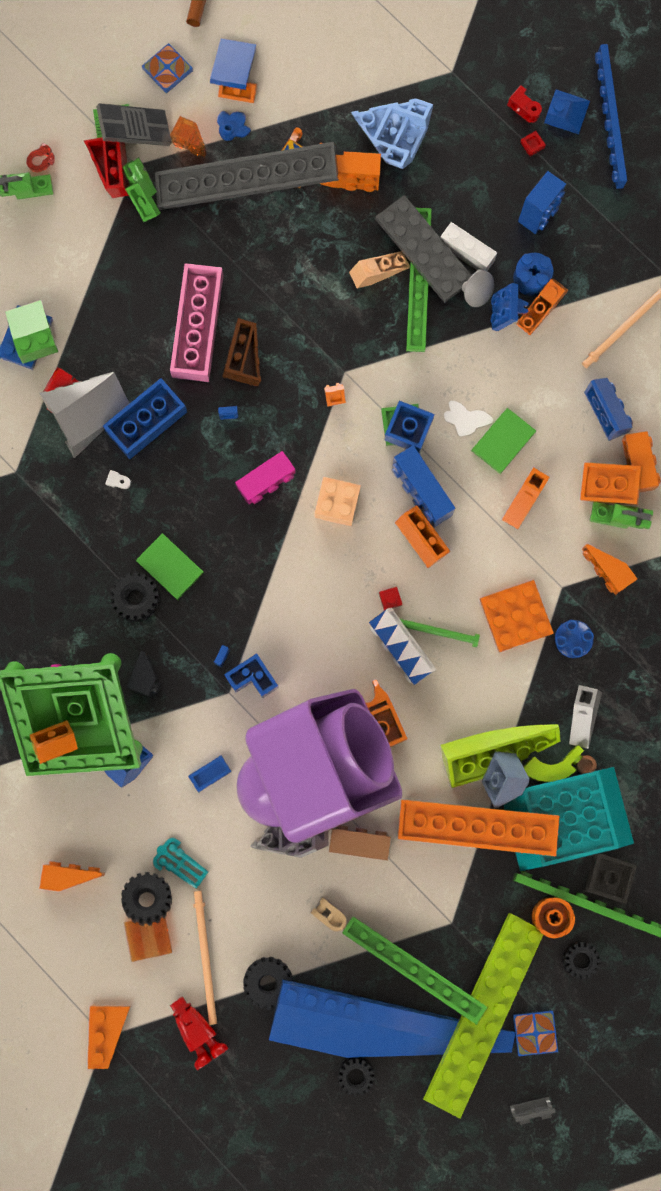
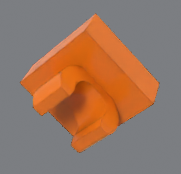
[324,383,346,407]

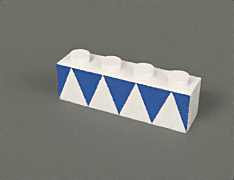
[369,607,436,685]

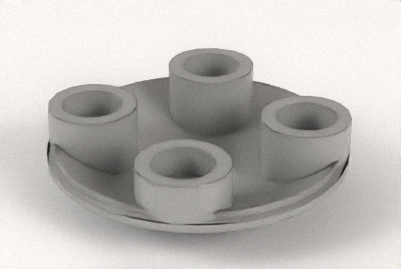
[462,269,494,307]

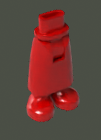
[170,996,229,1070]

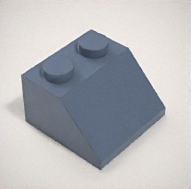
[482,752,529,808]

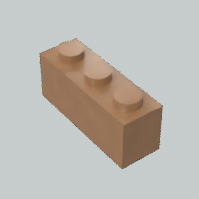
[329,826,391,861]

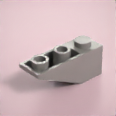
[569,685,602,749]

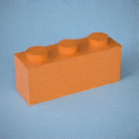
[622,431,661,492]
[395,505,451,568]

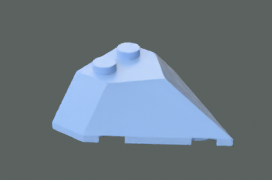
[351,99,433,169]

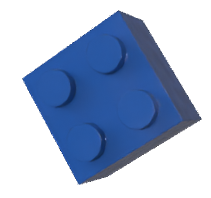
[384,400,435,454]

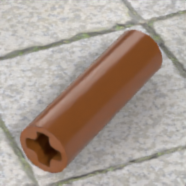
[186,0,206,27]

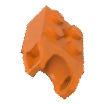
[320,151,381,192]
[366,680,408,748]

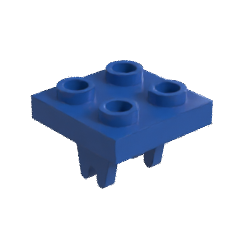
[491,283,529,331]

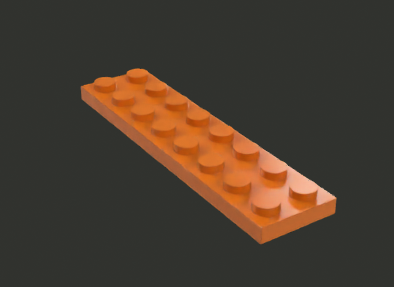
[398,800,560,856]

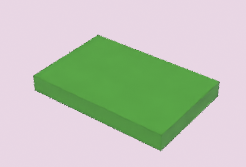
[471,408,536,474]
[136,533,204,600]

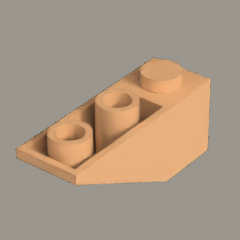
[349,251,410,288]

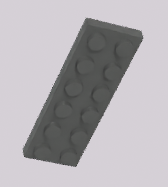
[375,195,472,303]

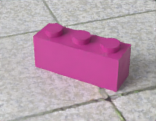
[235,451,296,504]

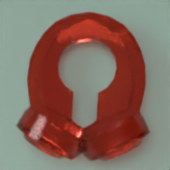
[26,143,55,172]

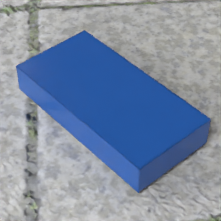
[188,755,232,793]

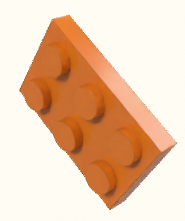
[580,462,642,505]

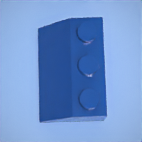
[584,378,633,441]

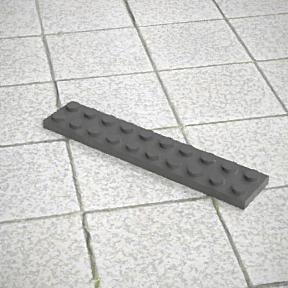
[155,142,339,210]

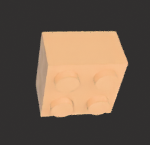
[315,477,361,526]

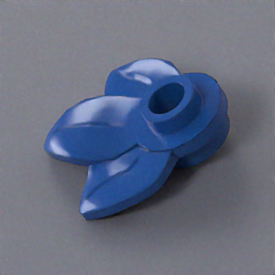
[217,111,251,141]

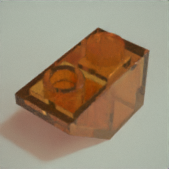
[170,116,206,157]

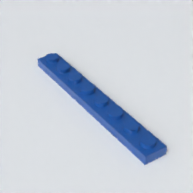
[595,44,627,189]

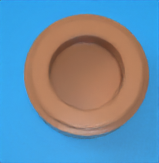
[576,755,597,774]

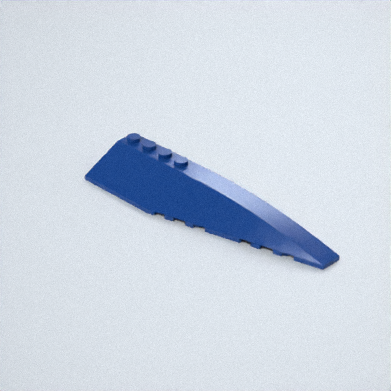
[269,979,515,1058]

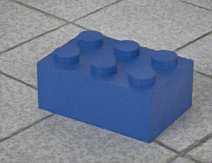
[518,171,566,234]

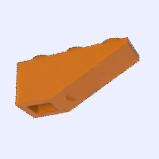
[516,279,568,335]
[502,467,550,529]
[582,544,637,595]
[39,861,105,891]

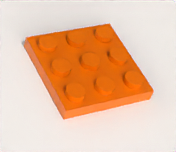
[479,580,554,653]

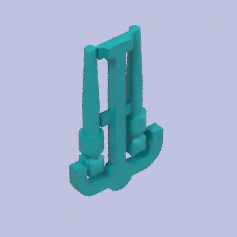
[153,838,208,889]

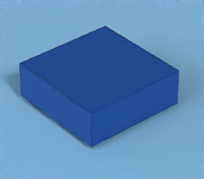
[218,406,239,420]
[214,645,230,667]

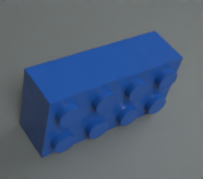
[103,378,187,460]
[391,445,456,528]

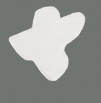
[444,401,493,436]

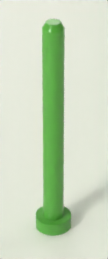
[400,619,480,647]

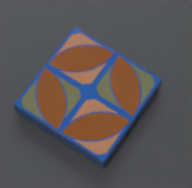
[142,43,193,94]
[513,1010,558,1056]

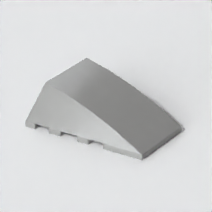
[39,372,130,458]

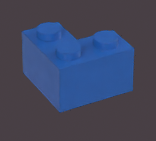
[224,653,279,698]

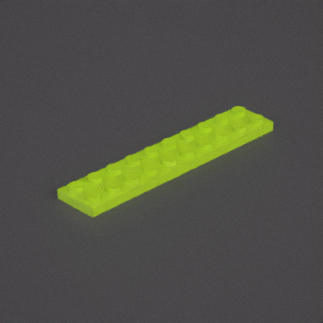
[423,913,543,1119]

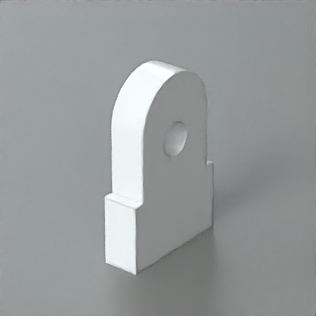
[105,470,131,489]

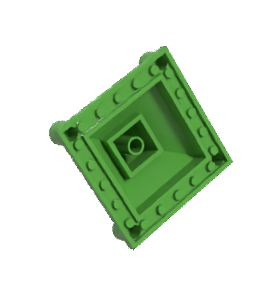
[0,653,143,776]

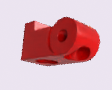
[507,85,542,123]

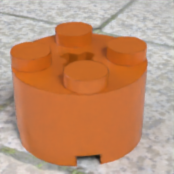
[532,897,575,938]

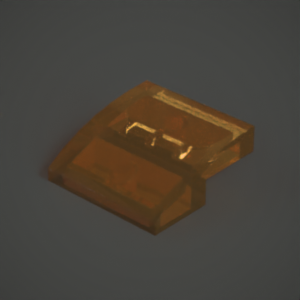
[123,918,172,962]

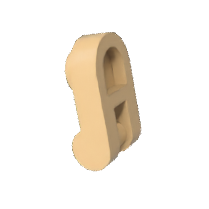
[311,897,347,932]

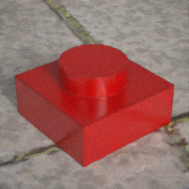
[379,587,403,610]

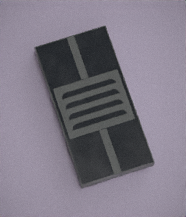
[96,103,172,146]

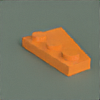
[88,1006,131,1069]

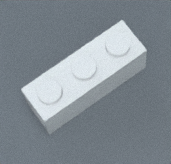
[440,222,497,271]

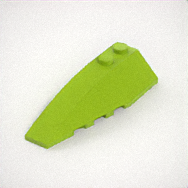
[440,724,560,788]

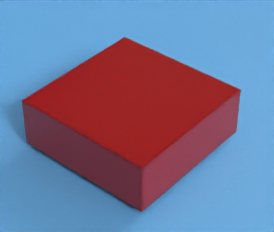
[520,131,546,157]

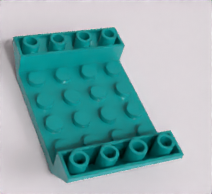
[503,767,634,871]

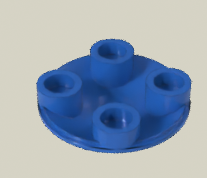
[555,620,594,658]

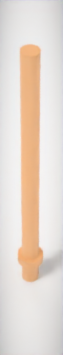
[582,288,661,368]
[193,891,217,1025]

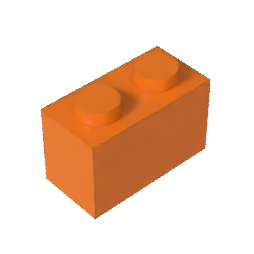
[30,720,78,764]

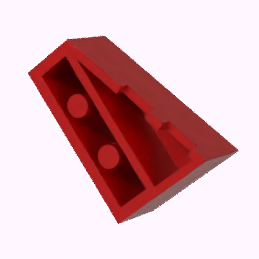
[84,137,129,198]

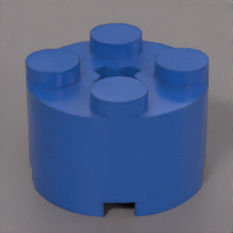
[513,253,553,296]

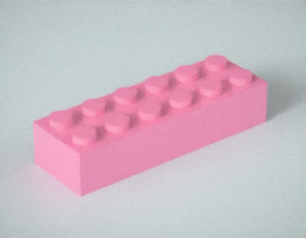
[170,264,223,382]

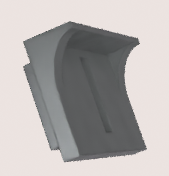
[510,1097,556,1125]

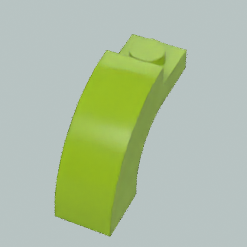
[523,745,584,783]

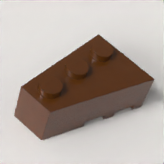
[222,318,261,387]

